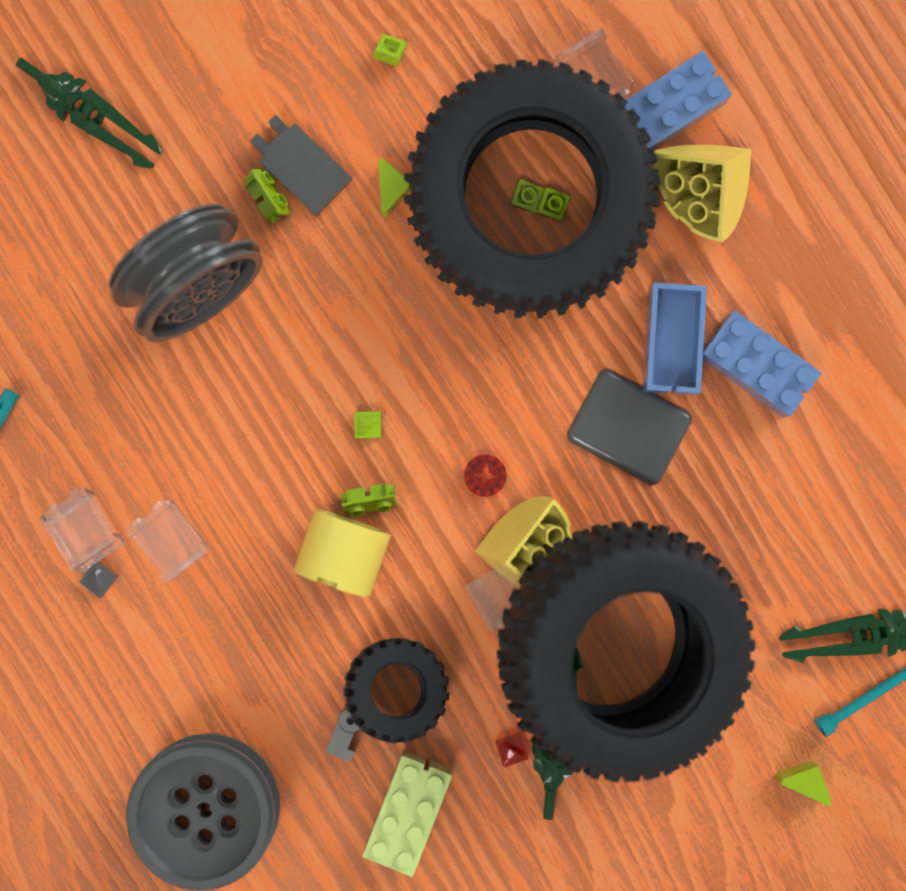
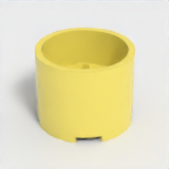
[293,508,391,597]

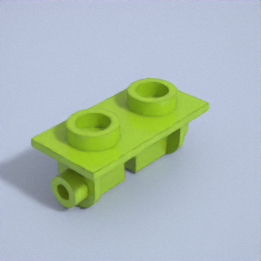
[244,169,291,224]
[341,483,397,517]

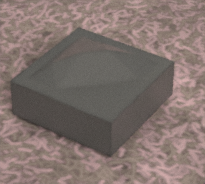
[79,560,118,598]

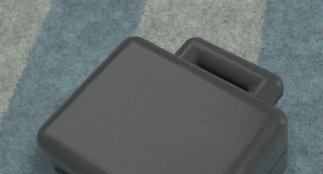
[567,369,692,485]

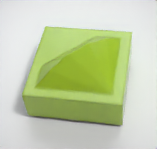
[373,33,407,67]
[354,411,382,439]

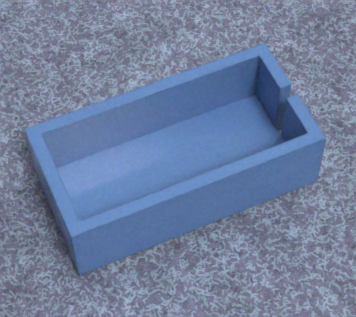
[624,51,732,150]
[642,283,707,395]
[703,310,822,418]

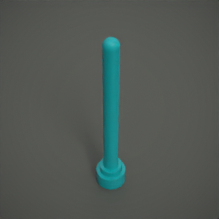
[814,667,906,738]

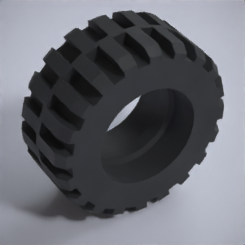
[343,638,450,744]

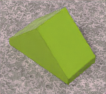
[378,159,411,217]
[775,760,832,807]

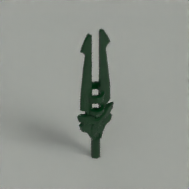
[16,57,163,168]
[779,609,906,663]
[532,647,583,820]

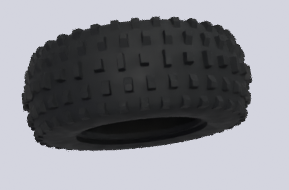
[404,59,660,319]
[497,521,756,782]

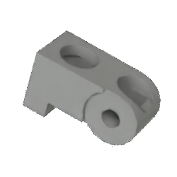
[326,708,360,762]

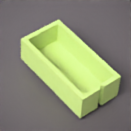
[362,749,453,877]

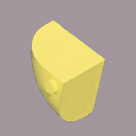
[652,145,751,242]
[475,496,572,589]

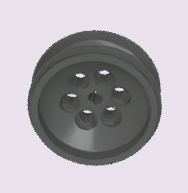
[109,204,263,342]
[126,733,280,891]

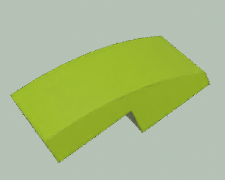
[509,179,570,222]

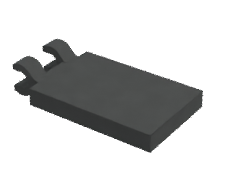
[250,114,353,217]

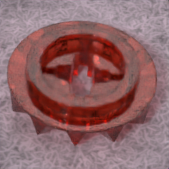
[464,455,507,497]

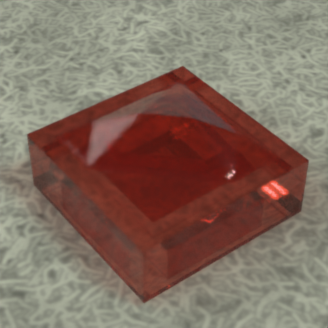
[495,732,529,767]

